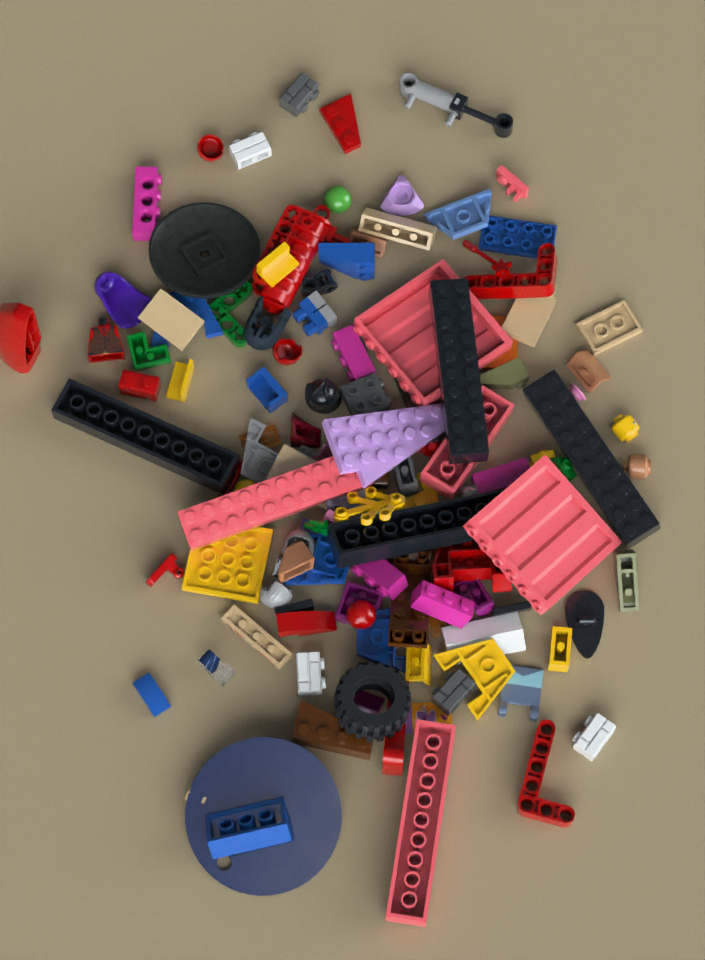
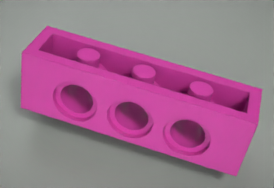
[132,167,162,241]

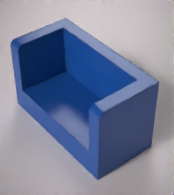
[246,367,288,414]

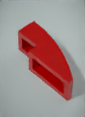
[276,611,337,637]

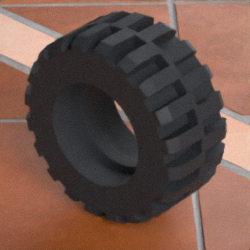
[333,662,411,742]

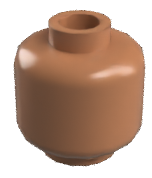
[624,454,651,479]

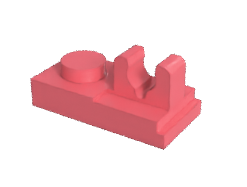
[496,165,529,202]

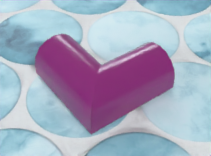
[454,579,494,616]
[335,581,384,625]

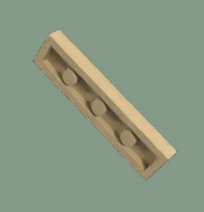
[221,605,293,670]

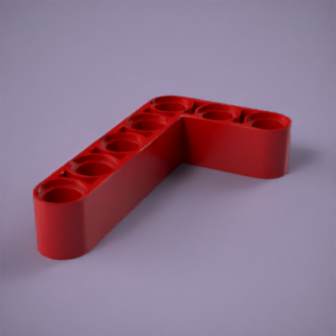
[464,243,557,299]
[382,681,409,776]
[517,719,575,828]

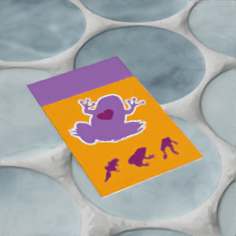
[405,702,453,734]

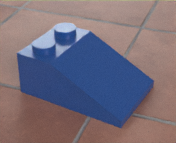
[318,243,375,281]

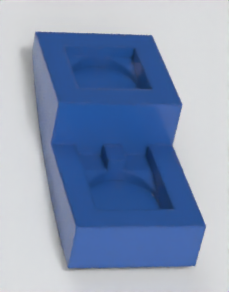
[132,672,171,717]

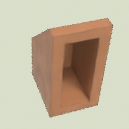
[278,541,314,583]

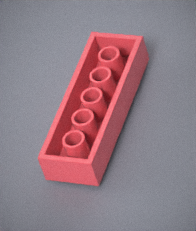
[420,385,515,500]

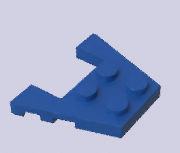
[151,292,224,347]
[284,517,349,586]
[356,608,406,673]

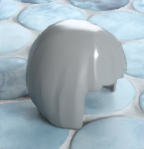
[282,529,314,555]
[260,577,293,609]

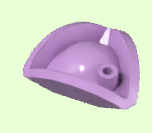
[380,175,424,216]

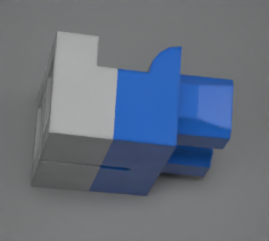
[292,291,338,337]

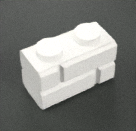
[229,132,272,170]
[296,652,326,696]
[572,713,616,761]

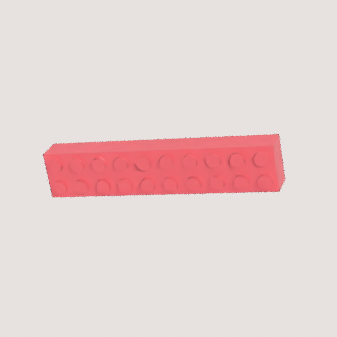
[177,456,374,551]
[385,719,456,927]

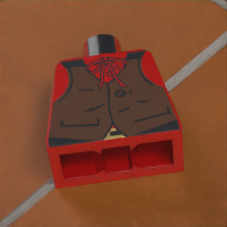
[88,318,125,363]

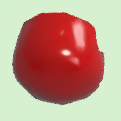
[197,134,225,162]
[272,338,302,366]
[345,600,377,630]

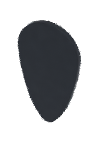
[565,591,604,659]

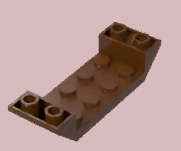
[387,551,433,649]

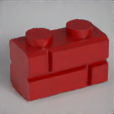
[118,369,161,402]

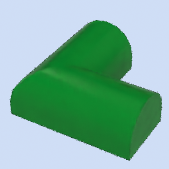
[126,331,171,372]

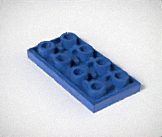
[479,215,557,259]

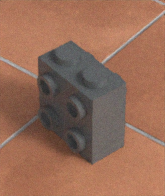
[340,373,392,416]

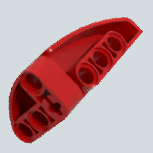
[0,302,41,374]

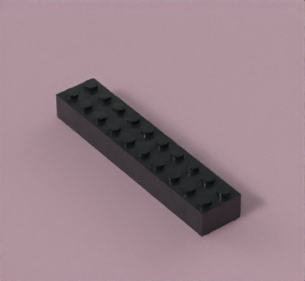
[429,278,489,464]
[522,369,660,549]
[51,378,240,495]
[327,488,506,569]

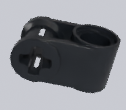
[301,269,338,298]

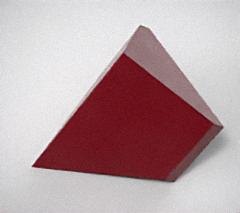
[290,412,321,448]

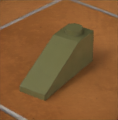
[480,357,529,389]
[613,549,639,612]

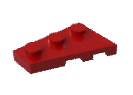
[319,94,361,154]

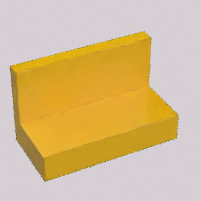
[256,242,300,288]
[166,359,194,402]
[405,644,432,686]

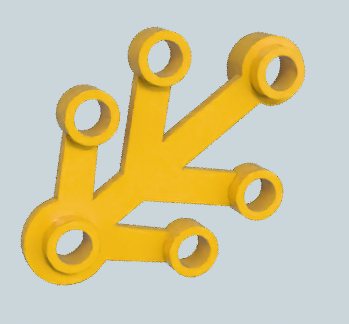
[334,487,406,526]

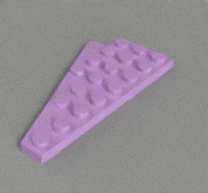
[322,403,445,488]

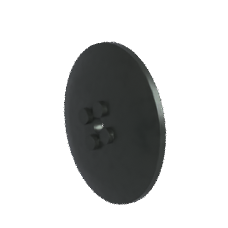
[148,202,260,299]

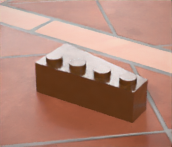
[292,700,374,760]

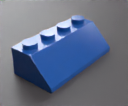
[205,796,292,859]

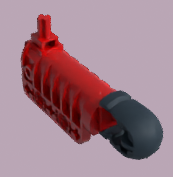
[243,205,351,351]

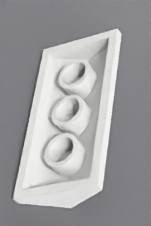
[441,612,526,665]

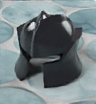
[305,377,342,414]

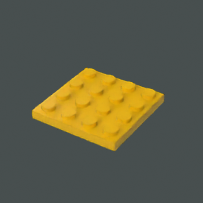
[182,527,274,604]

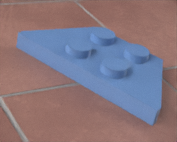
[424,188,492,240]

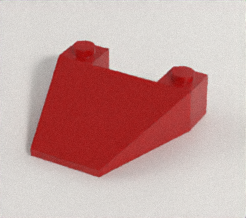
[432,541,512,593]

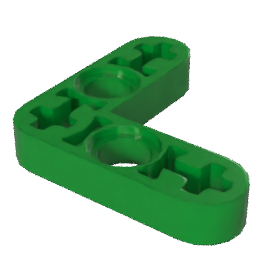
[209,281,252,348]

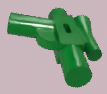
[304,519,329,537]

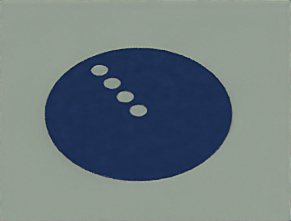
[185,737,342,896]

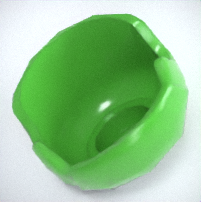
[323,186,352,214]

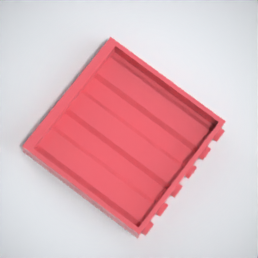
[353,259,513,406]
[463,455,622,615]

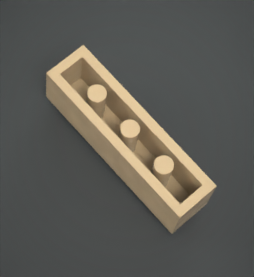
[358,208,437,250]

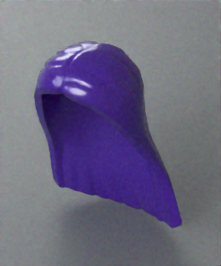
[94,271,153,329]

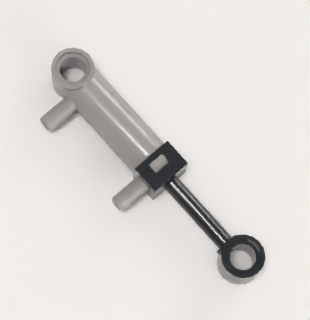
[399,73,513,138]

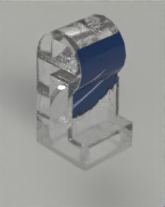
[197,649,235,687]

